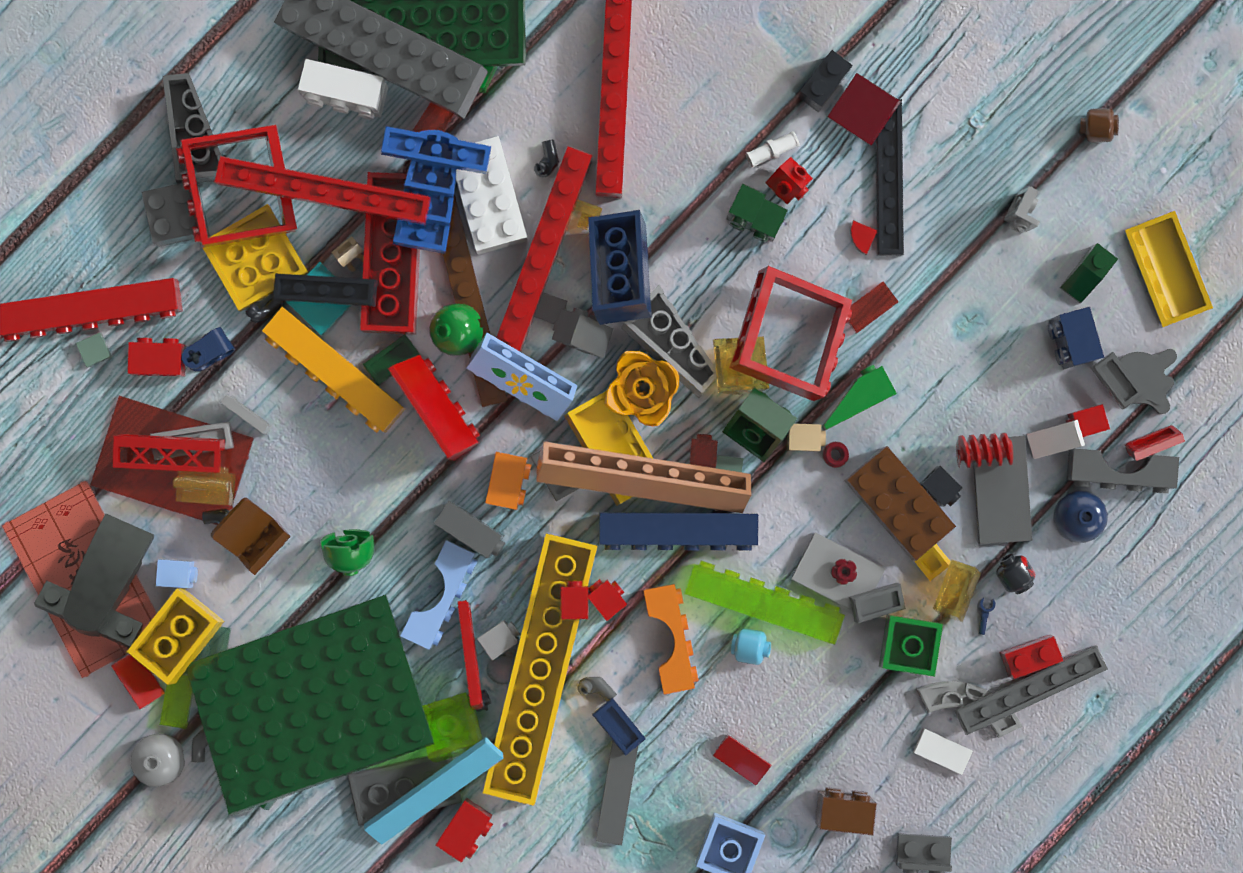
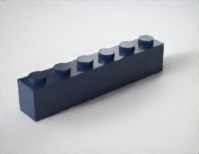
[600,513,758,551]

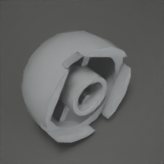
[130,733,185,787]

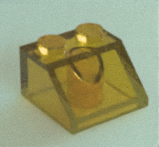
[713,336,770,395]

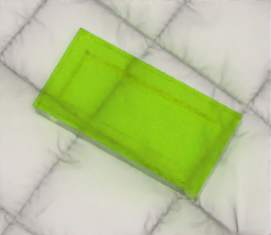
[159,674,193,729]

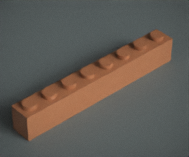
[536,442,751,513]

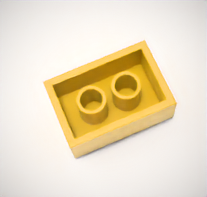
[127,588,225,685]

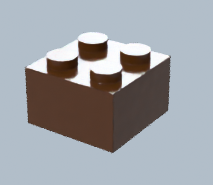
[815,787,877,835]

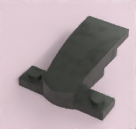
[34,513,154,648]

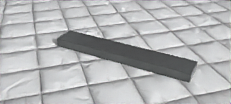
[954,645,1108,735]

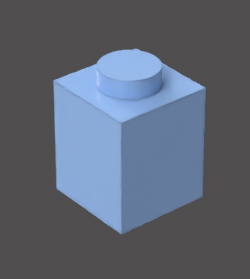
[156,559,198,588]

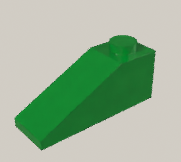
[822,364,897,431]

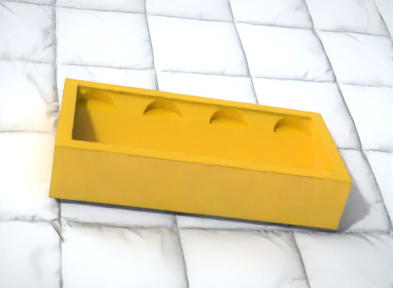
[1125,211,1213,327]
[564,391,653,506]

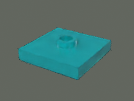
[286,262,352,336]

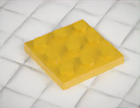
[203,204,308,312]

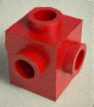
[765,157,813,205]

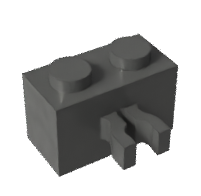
[552,308,614,358]

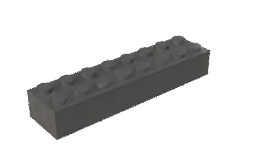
[274,0,488,119]

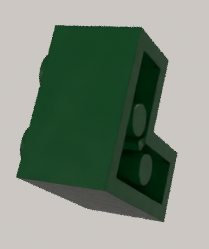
[726,183,788,243]

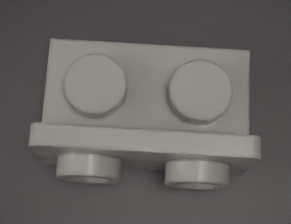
[1004,186,1040,233]

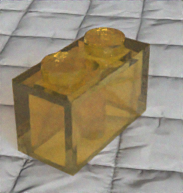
[933,559,981,622]

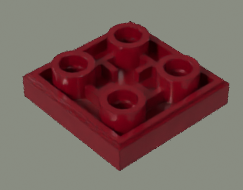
[827,73,901,145]

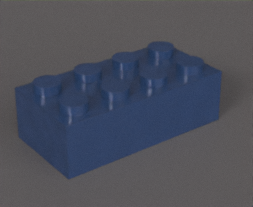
[588,210,652,325]

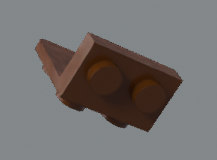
[211,497,291,575]

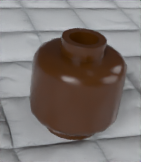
[1080,108,1119,142]

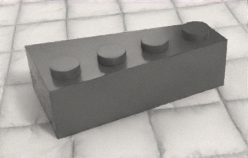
[163,73,221,184]

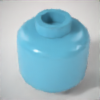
[731,628,771,665]

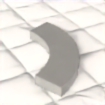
[916,681,1023,738]

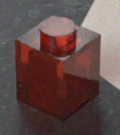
[689,434,718,468]

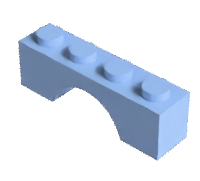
[401,540,478,650]

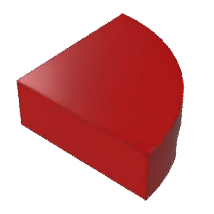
[850,220,877,255]

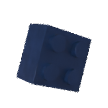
[1047,306,1105,370]

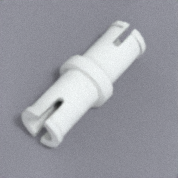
[745,131,800,168]

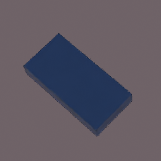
[592,697,646,756]

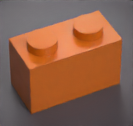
[485,452,532,510]

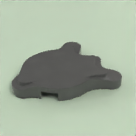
[1119,349,1177,414]

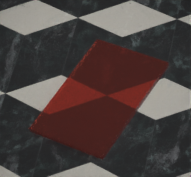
[90,396,254,525]

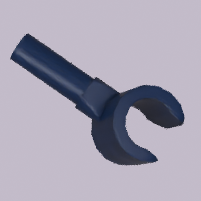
[977,597,996,635]

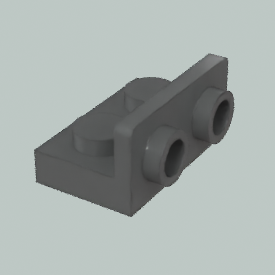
[896,833,952,873]

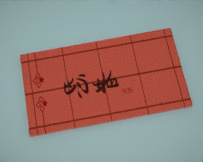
[2,481,157,678]

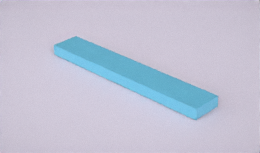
[364,737,503,845]

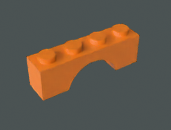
[643,584,699,695]

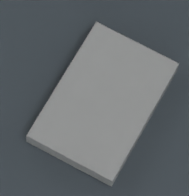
[791,532,885,610]

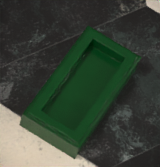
[363,334,420,386]

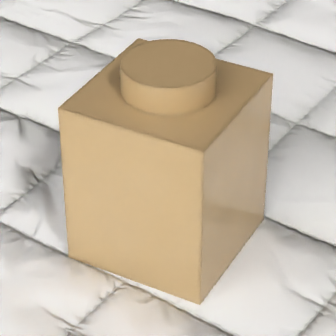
[787,424,826,452]

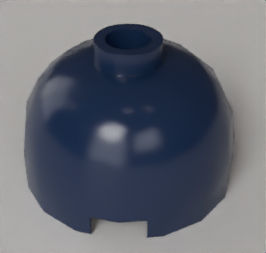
[1053,491,1108,543]

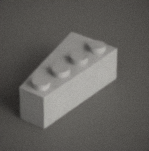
[621,285,720,398]

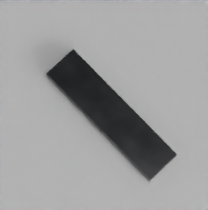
[273,273,378,307]

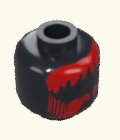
[996,554,1036,595]

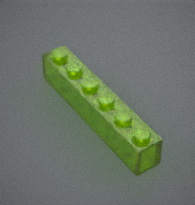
[684,561,845,645]

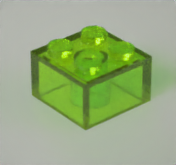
[423,692,483,763]

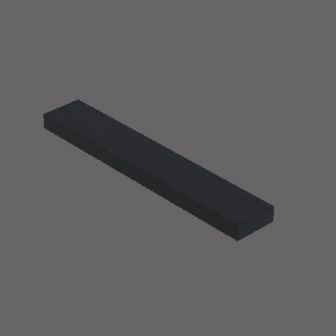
[875,99,904,256]

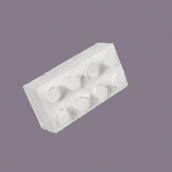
[456,136,528,255]

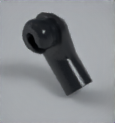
[534,139,559,177]

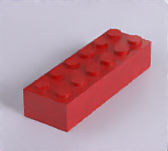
[360,172,420,335]

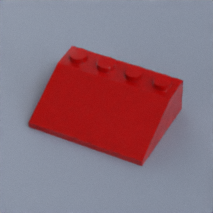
[388,355,481,461]

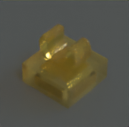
[574,200,603,230]

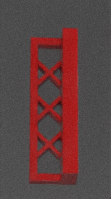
[113,434,225,473]

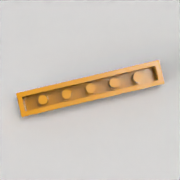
[262,307,405,433]

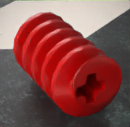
[956,433,1013,468]

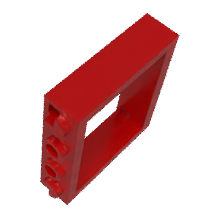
[176,125,297,248]
[729,266,852,401]

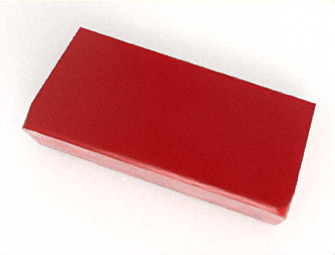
[111,654,165,709]
[713,734,772,785]

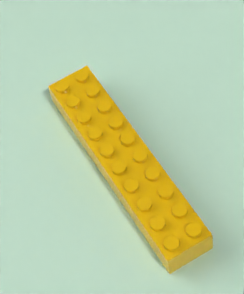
[483,533,597,806]

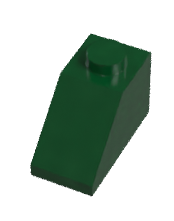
[1060,243,1118,303]

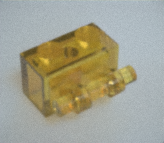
[173,468,236,505]

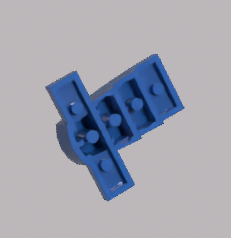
[381,126,492,254]

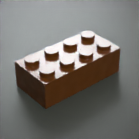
[844,446,956,561]

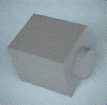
[477,619,520,660]

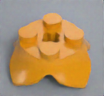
[605,351,679,426]

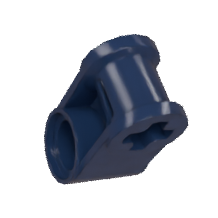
[182,327,235,372]

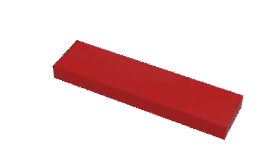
[457,600,483,710]

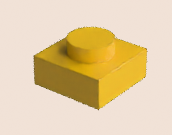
[914,544,952,581]

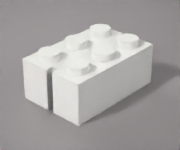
[298,59,388,120]

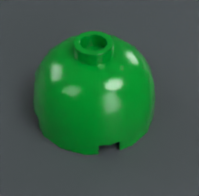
[429,303,483,356]
[320,529,374,576]

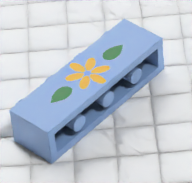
[466,333,577,421]

